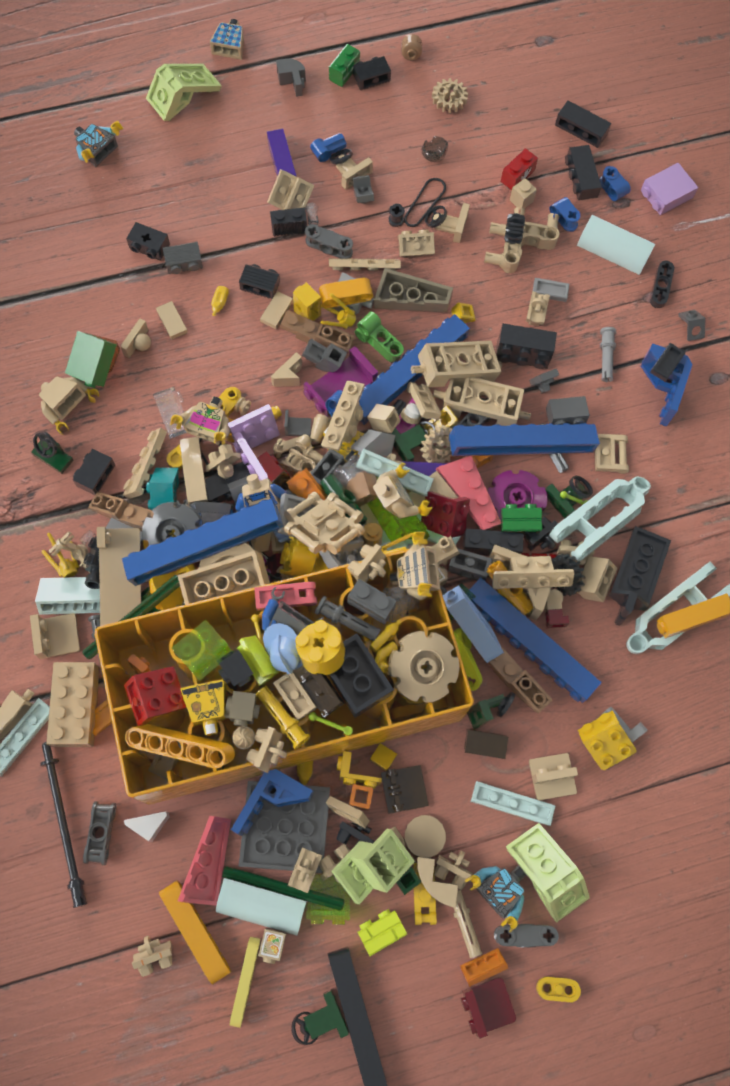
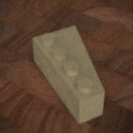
[374,268,453,312]

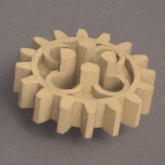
[432,78,468,113]
[420,425,455,463]

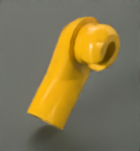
[375,641,398,673]

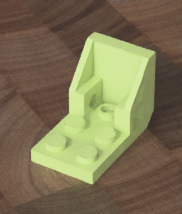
[146,64,222,121]
[506,823,590,923]

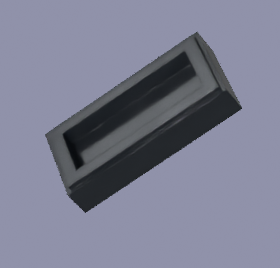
[650,343,686,382]

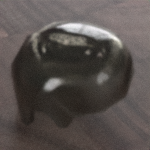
[421,136,448,162]

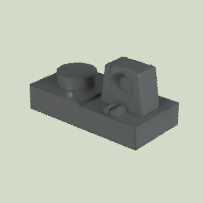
[529,368,559,394]

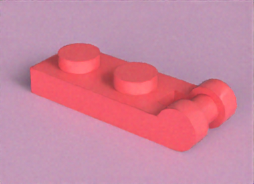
[254,582,318,611]

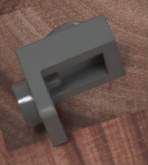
[353,175,374,203]

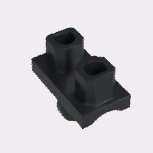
[524,517,558,551]
[336,821,375,845]

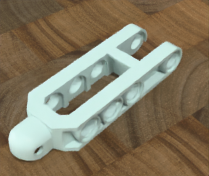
[549,476,651,561]
[626,561,730,654]

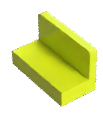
[236,635,279,686]

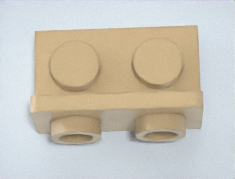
[397,230,435,257]

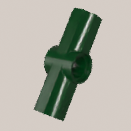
[320,474,368,526]

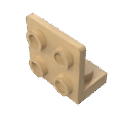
[30,614,80,659]

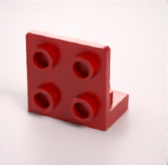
[124,666,187,726]

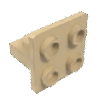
[529,753,578,800]

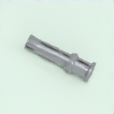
[600,327,617,382]

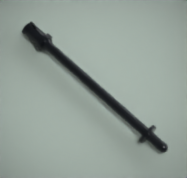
[40,742,88,908]

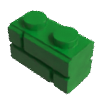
[329,44,360,87]
[501,504,542,532]

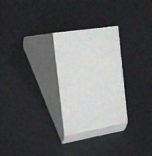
[124,811,170,842]

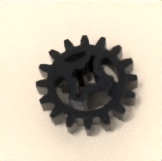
[551,554,585,596]

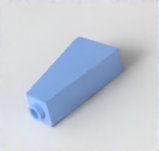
[442,585,504,663]

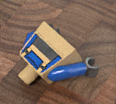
[235,474,293,512]

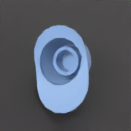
[263,623,303,674]

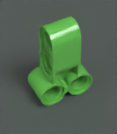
[354,311,404,363]

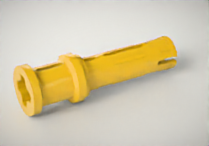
[256,686,311,749]

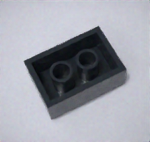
[495,323,557,369]
[328,634,394,718]

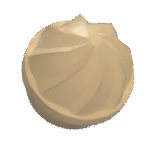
[232,726,255,749]

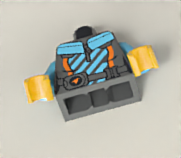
[74,121,124,167]
[465,866,526,933]

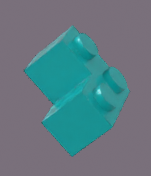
[146,467,179,510]

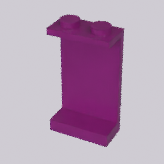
[303,346,378,417]

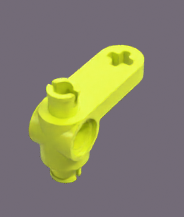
[454,628,483,691]

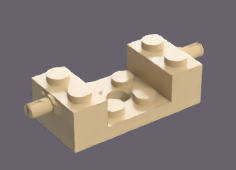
[411,341,502,387]
[433,377,531,426]

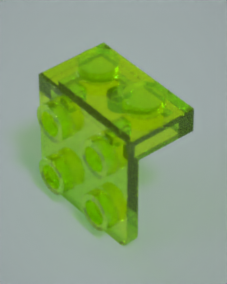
[306,874,350,925]

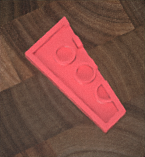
[436,456,502,530]
[178,816,231,906]

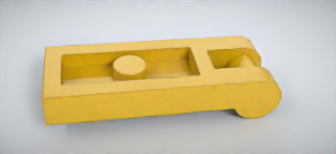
[413,863,437,925]

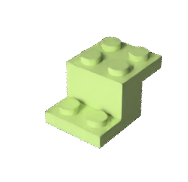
[331,829,415,904]

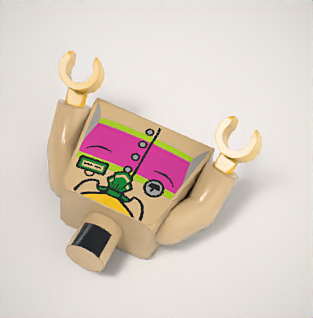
[170,396,231,445]

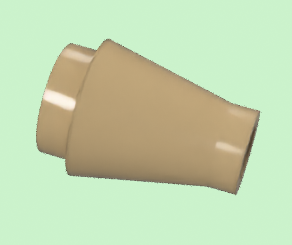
[310,414,331,443]

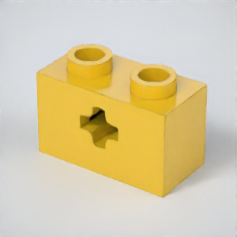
[293,282,321,321]

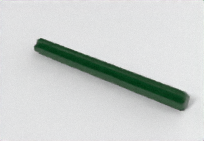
[82,575,180,659]
[222,866,345,911]

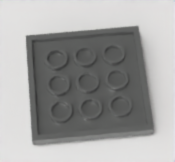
[239,781,330,873]

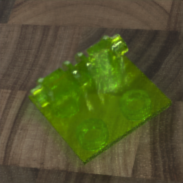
[172,620,232,681]

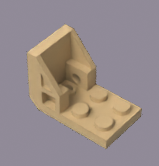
[489,545,551,620]

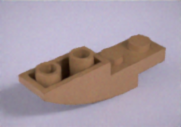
[279,310,355,353]
[88,491,154,531]
[488,646,552,714]

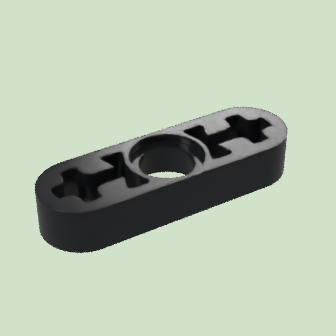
[650,261,675,308]

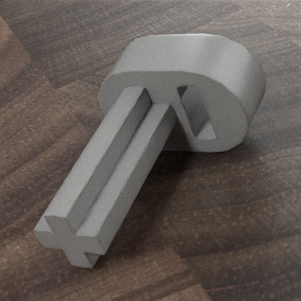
[602,707,648,743]

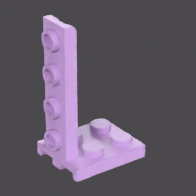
[228,404,280,480]

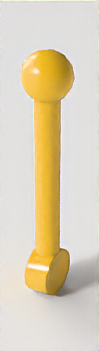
[251,614,265,649]

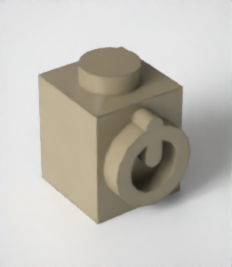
[225,691,260,727]

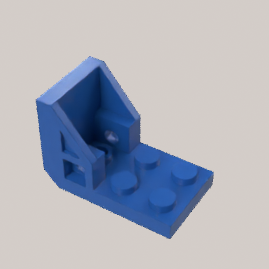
[640,343,693,427]
[231,769,314,836]

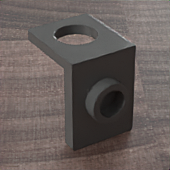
[678,310,706,341]
[284,410,311,437]

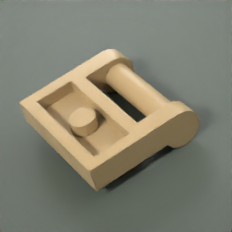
[595,434,629,473]

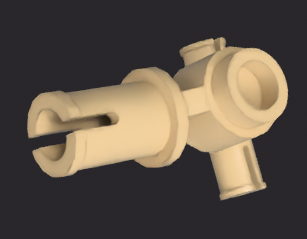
[273,434,323,465]
[49,532,90,573]

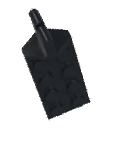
[609,526,671,626]

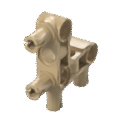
[484,207,560,273]

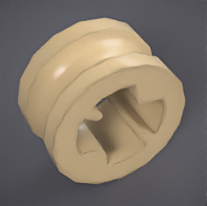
[234,397,251,416]

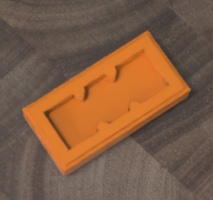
[460,948,508,987]

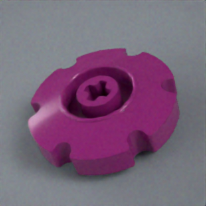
[487,470,547,520]

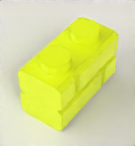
[357,909,407,956]

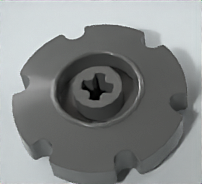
[142,502,202,546]

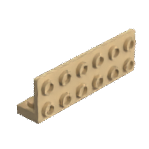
[97,527,141,626]

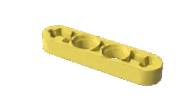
[230,937,261,1028]

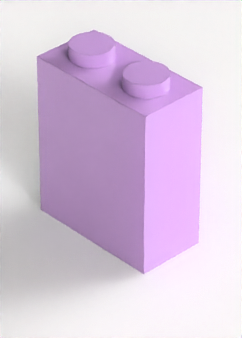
[641,163,698,215]

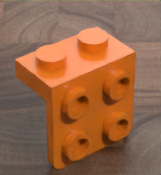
[286,468,328,501]

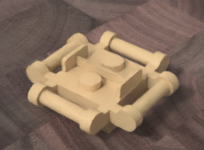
[284,492,365,554]

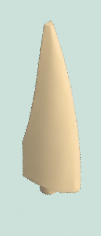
[0,689,35,741]

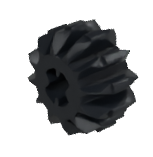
[504,213,525,244]

